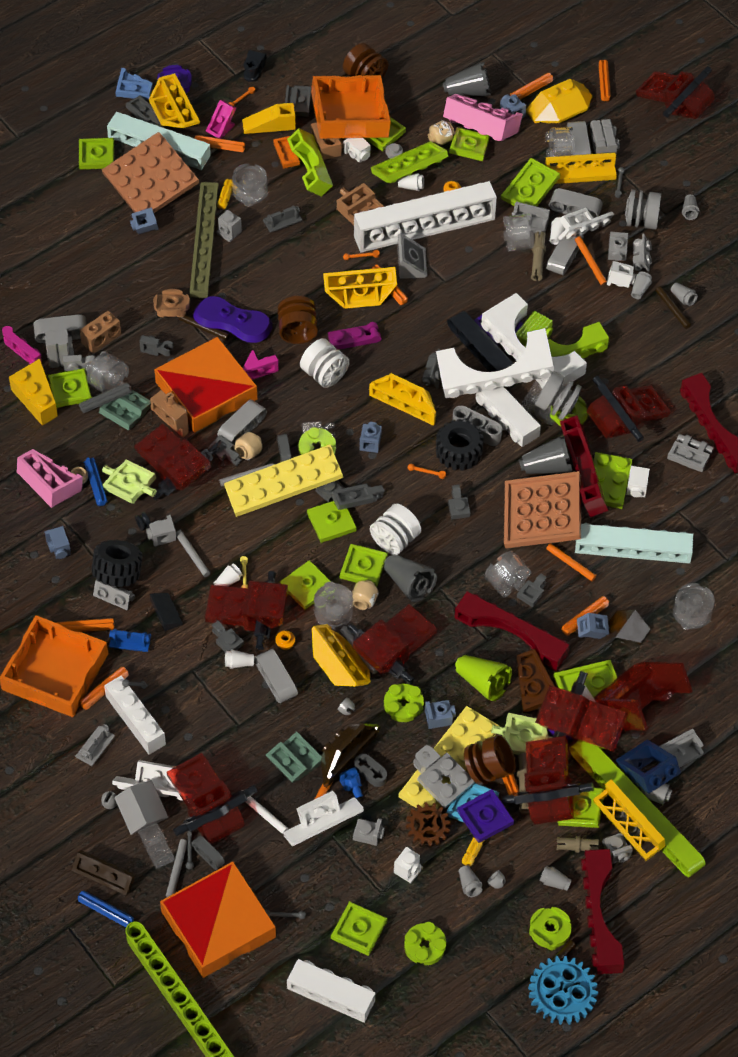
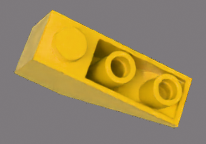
[242,103,296,134]

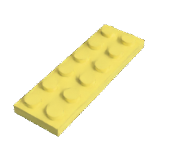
[224,445,343,517]
[399,706,499,815]

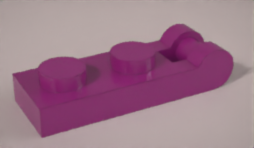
[328,322,382,350]

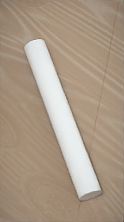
[242,790,288,834]

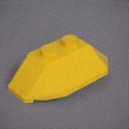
[149,73,200,128]
[526,79,592,123]
[323,267,397,309]
[369,373,436,426]
[312,624,371,687]

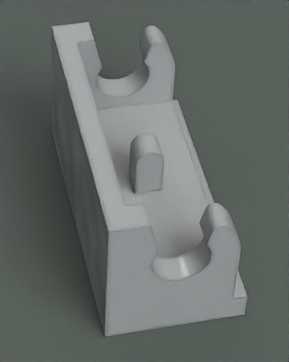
[510,202,550,235]
[659,729,704,768]

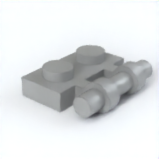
[667,434,714,472]

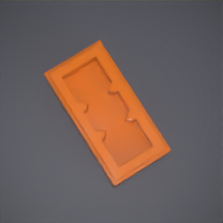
[273,136,300,169]

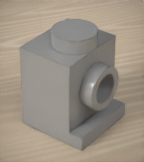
[217,210,242,242]
[608,232,628,261]
[146,515,176,546]

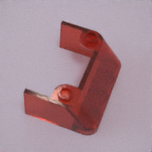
[594,662,692,731]

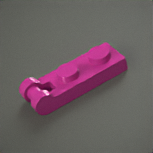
[2,326,42,364]

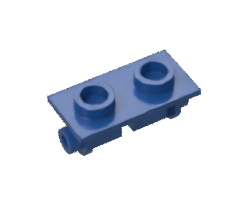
[109,629,151,652]

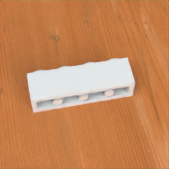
[476,386,541,447]
[104,676,166,754]
[287,959,375,1023]

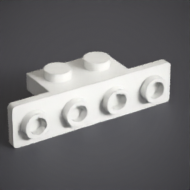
[558,208,614,241]
[112,760,196,801]
[283,791,364,846]

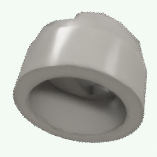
[337,697,355,715]
[101,791,117,809]
[487,870,506,889]

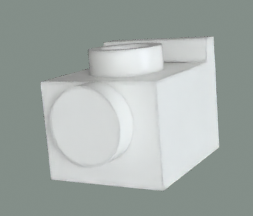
[344,138,370,163]
[607,261,636,288]
[394,847,423,884]

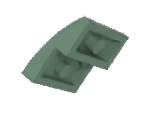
[99,390,151,431]
[266,732,322,783]

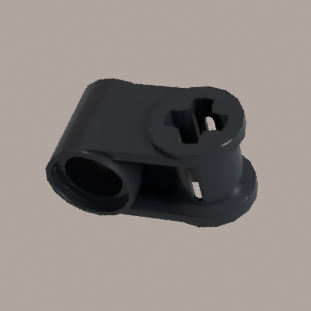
[243,50,267,82]

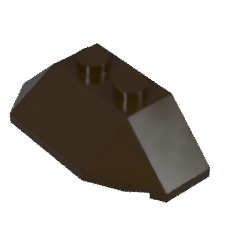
[321,723,381,788]

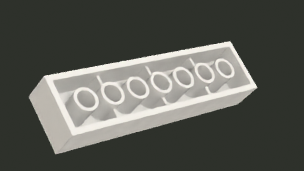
[354,181,497,253]

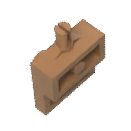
[337,183,384,225]
[150,390,189,437]

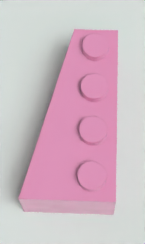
[443,94,523,141]

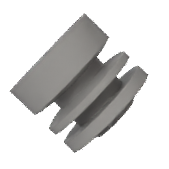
[625,189,661,230]
[534,371,582,420]

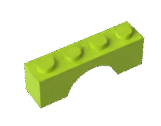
[287,128,333,197]
[548,322,609,358]

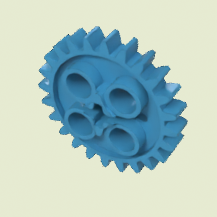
[528,956,598,1025]

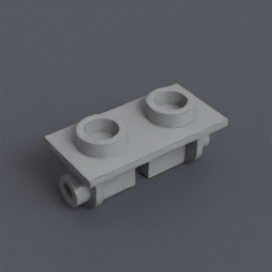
[633,234,652,272]
[93,580,135,610]
[75,724,115,766]

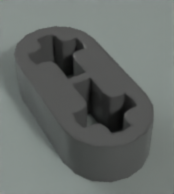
[277,434,291,462]
[354,754,387,787]
[191,835,225,870]

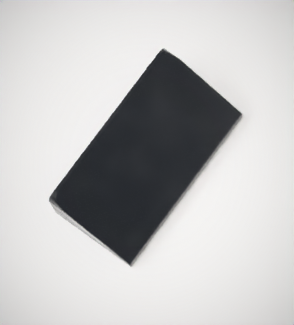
[150,593,183,631]

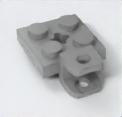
[413,745,475,809]

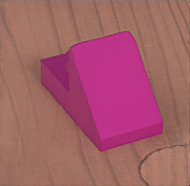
[206,100,237,139]
[243,350,278,380]

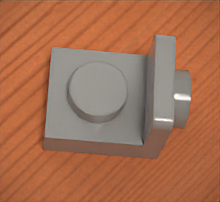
[353,818,385,846]
[602,833,633,864]

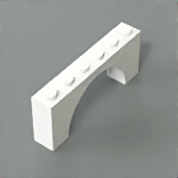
[481,293,587,389]
[436,328,554,398]

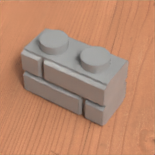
[590,119,620,154]
[45,330,74,368]

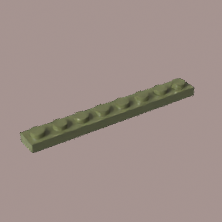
[190,182,218,298]

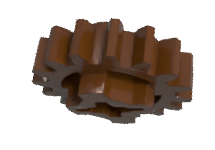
[406,802,450,848]

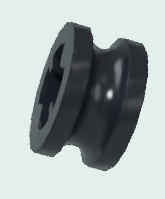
[135,512,150,531]

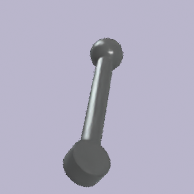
[614,167,625,198]
[122,679,148,689]
[186,831,194,869]
[265,909,306,919]

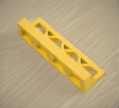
[545,153,617,184]
[593,779,665,861]

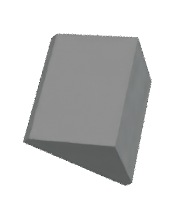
[398,233,427,279]
[114,780,169,835]

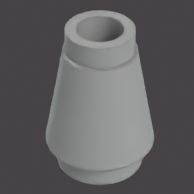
[682,194,700,220]
[631,272,652,299]
[671,283,698,306]
[458,865,482,897]
[539,866,572,891]

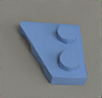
[116,68,153,100]

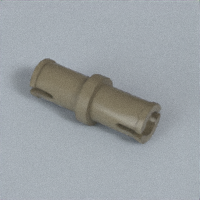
[557,836,599,853]

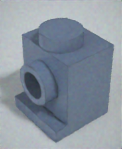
[500,94,526,118]
[130,207,159,234]
[360,422,382,453]
[44,526,71,559]
[577,613,609,639]
[425,700,456,729]

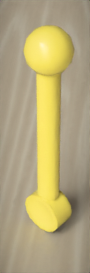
[240,556,249,591]

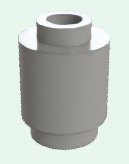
[641,784,672,804]

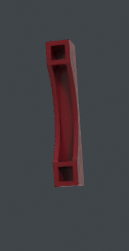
[680,373,738,473]
[560,415,608,517]
[454,591,569,672]
[581,849,624,974]

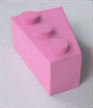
[17,449,83,508]

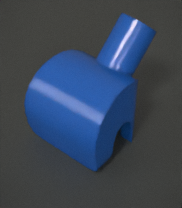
[339,767,363,799]

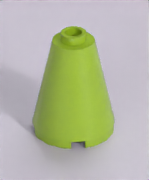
[455,655,512,701]

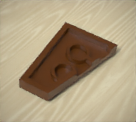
[516,649,560,714]

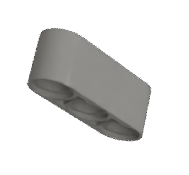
[567,121,591,164]
[549,188,603,218]
[546,234,584,276]
[33,315,87,343]
[217,399,267,446]
[452,406,502,446]
[254,649,298,703]

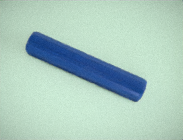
[84,457,108,506]
[78,890,134,927]

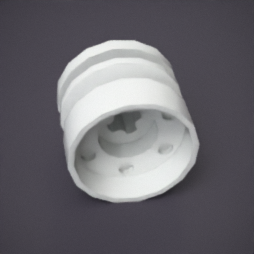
[300,338,349,388]
[370,504,421,555]

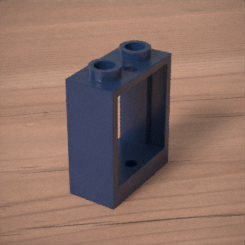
[616,739,681,794]

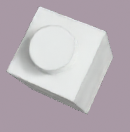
[626,466,650,498]

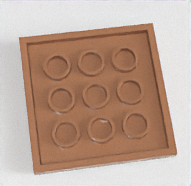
[102,132,199,213]
[504,471,581,548]

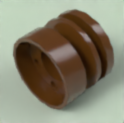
[343,43,388,79]
[278,296,318,344]
[464,734,516,785]

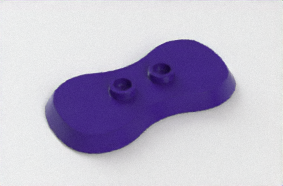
[193,296,273,343]

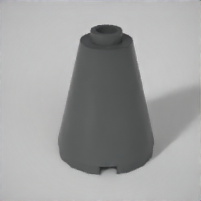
[443,62,491,96]
[519,435,573,474]
[384,554,437,602]

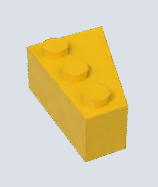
[9,359,58,426]

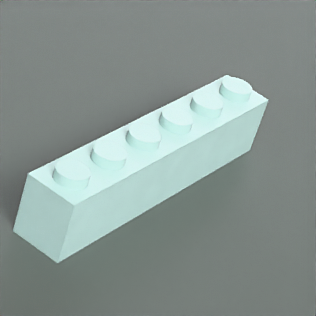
[107,112,211,170]
[575,523,693,563]

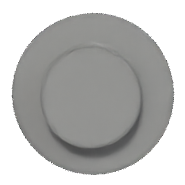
[385,143,403,159]

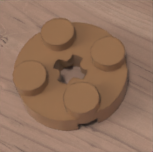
[153,289,190,317]

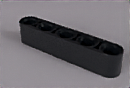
[447,311,513,372]

